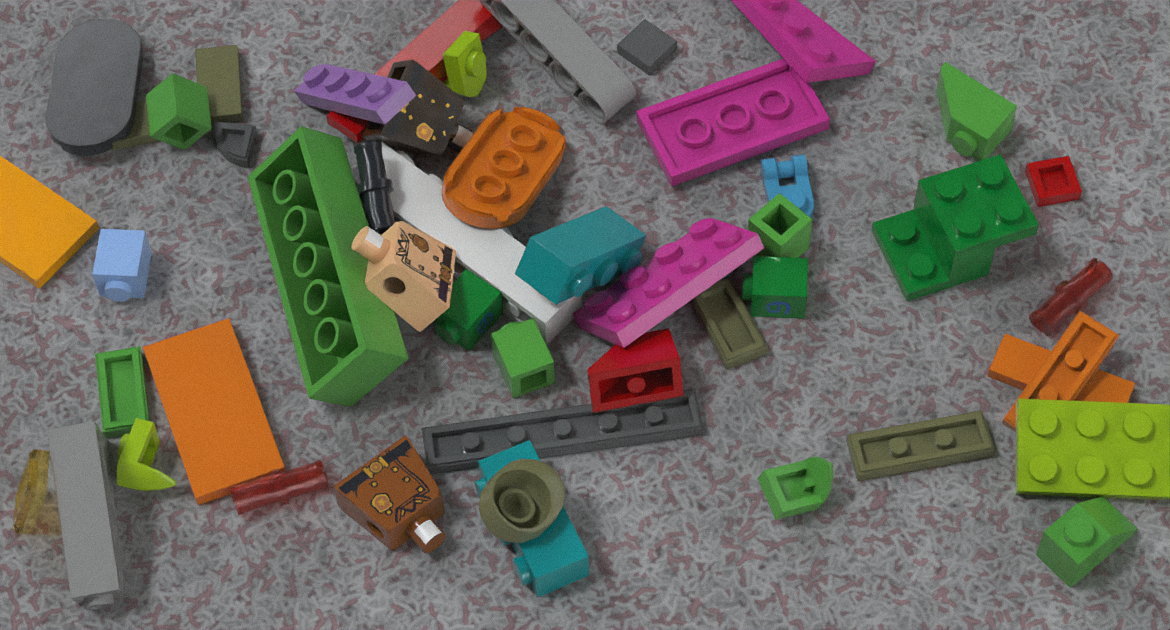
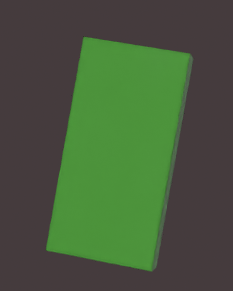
[95,346,150,438]

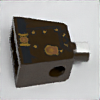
[362,59,473,158]

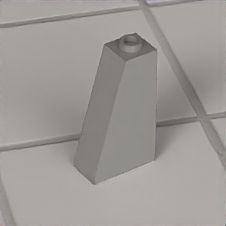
[47,421,126,610]

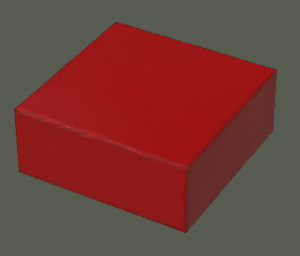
[1025,156,1082,207]

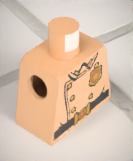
[351,221,456,332]

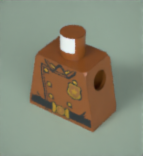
[334,435,446,553]

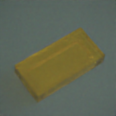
[13,449,50,534]

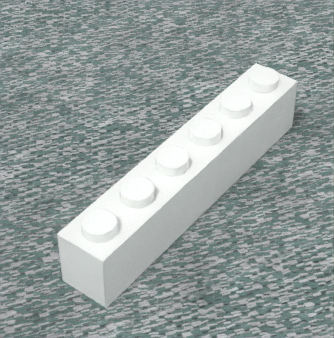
[352,142,582,345]

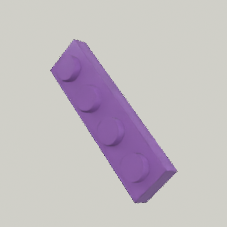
[294,63,416,125]

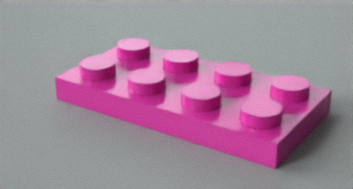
[636,58,830,187]
[572,218,764,348]

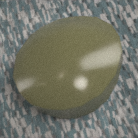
[479,459,565,543]

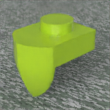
[442,31,487,97]
[116,418,176,491]

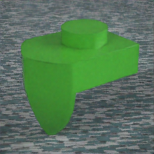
[757,457,834,520]

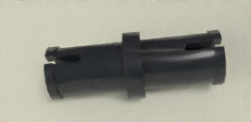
[354,141,395,235]

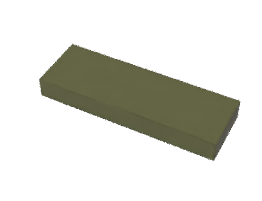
[846,410,995,482]

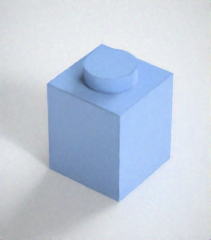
[92,229,152,302]

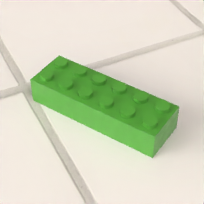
[248,126,408,407]

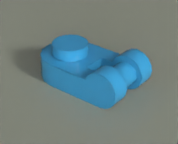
[760,154,814,219]

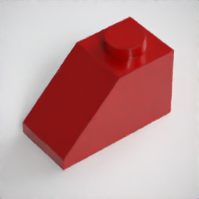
[587,328,684,413]

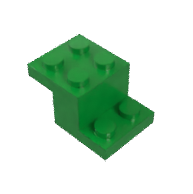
[871,154,1039,301]

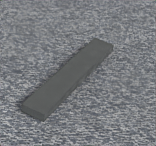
[421,389,703,474]

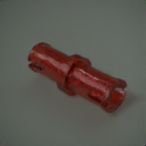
[1029,258,1113,336]
[230,459,329,516]

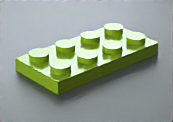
[1015,399,1170,500]

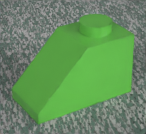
[936,62,1017,161]
[1036,496,1138,588]

